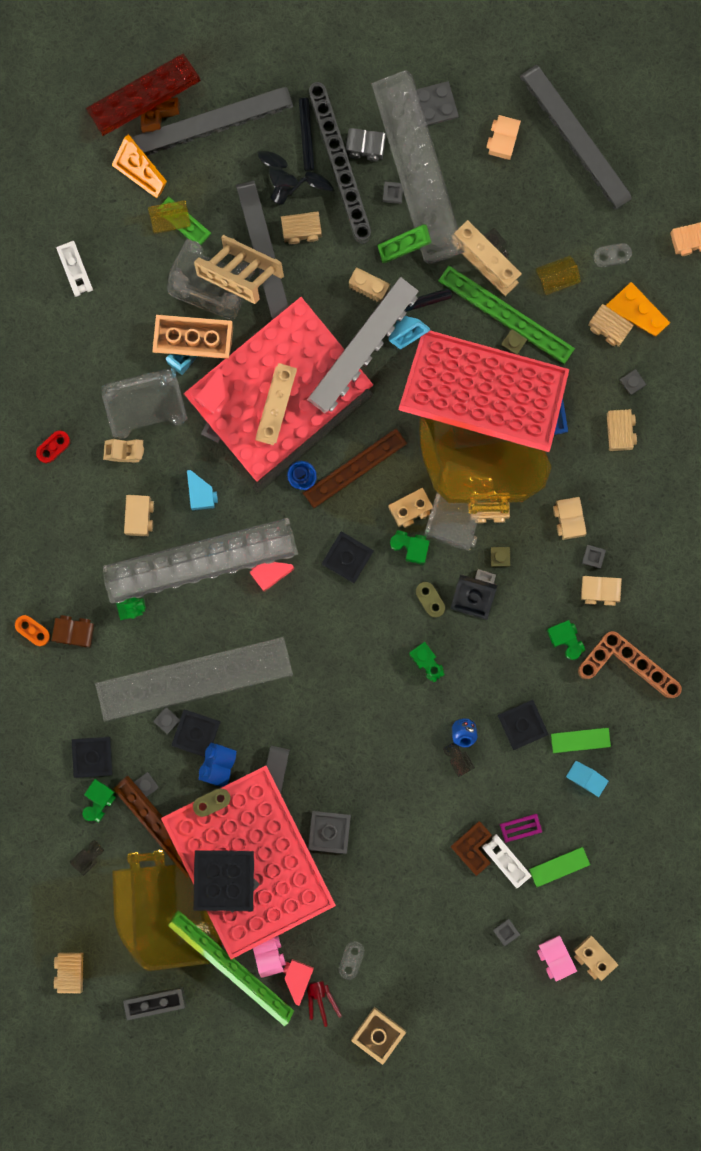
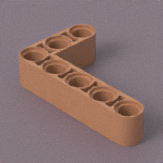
[578,631,682,699]

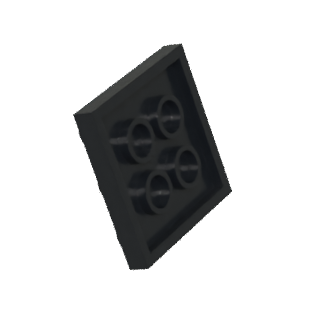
[194,850,254,911]

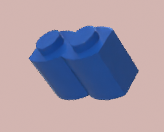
[199,743,236,787]

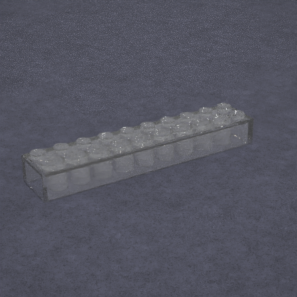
[371,70,465,265]
[103,518,298,603]
[95,637,293,722]

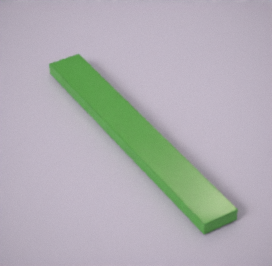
[438,266,575,364]
[168,910,294,1026]

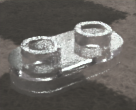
[594,243,632,267]
[339,941,364,980]

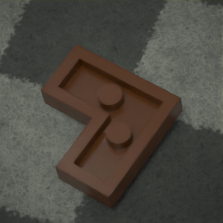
[141,97,180,132]
[450,821,492,876]

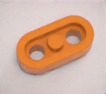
[15,615,50,646]

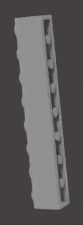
[307,277,418,413]

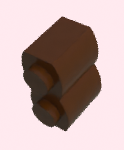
[52,615,94,648]

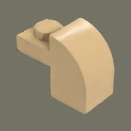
[103,439,144,463]

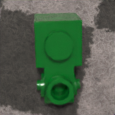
[390,530,430,565]
[116,594,146,620]
[546,620,585,660]
[409,642,445,683]
[82,779,116,823]

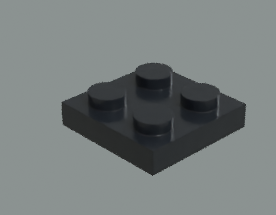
[322,531,374,584]
[450,574,498,620]
[497,700,549,751]
[171,709,221,757]
[71,737,113,778]

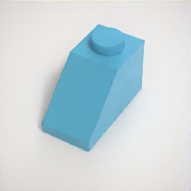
[187,470,218,510]

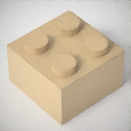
[351,1007,406,1065]

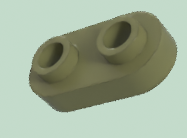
[416,582,445,618]
[193,788,230,817]

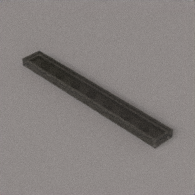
[253,389,373,495]

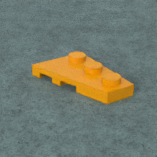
[112,134,167,198]
[605,282,670,336]

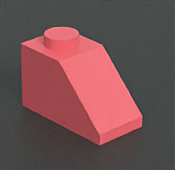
[195,368,226,414]
[250,561,294,592]
[283,959,314,1006]

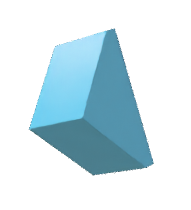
[389,316,430,349]
[166,354,198,375]
[566,761,609,797]

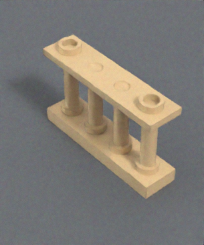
[452,220,522,296]
[194,235,284,304]
[255,363,297,445]

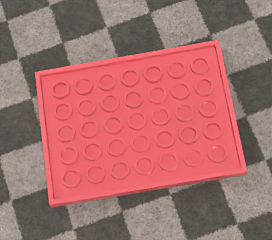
[184,297,373,482]
[399,331,569,452]
[161,766,336,959]

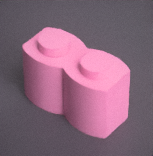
[537,935,577,981]
[253,936,286,978]

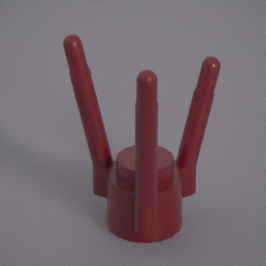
[307,981,342,1027]

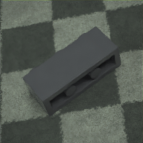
[123,987,187,1020]

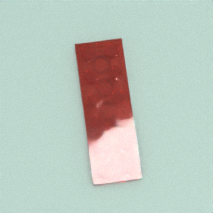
[86,53,201,136]

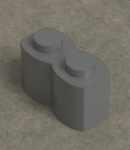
[345,128,386,162]

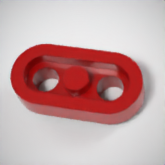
[36,431,70,464]

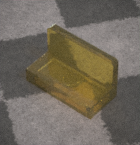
[148,200,191,233]
[536,256,581,295]

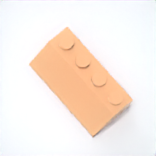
[152,315,233,359]

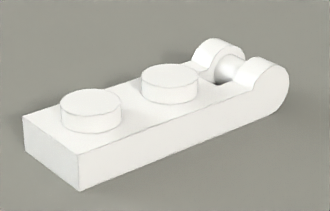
[56,241,93,297]
[481,834,531,888]

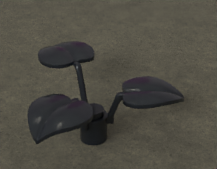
[258,151,335,204]

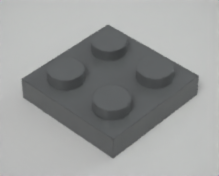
[412,81,459,127]
[308,811,351,854]

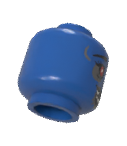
[452,718,478,747]

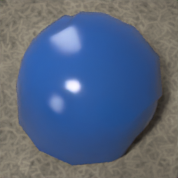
[287,461,317,490]

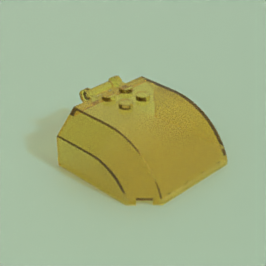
[419,417,551,514]
[113,850,222,971]

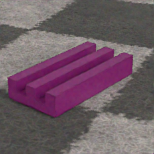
[500,814,542,843]

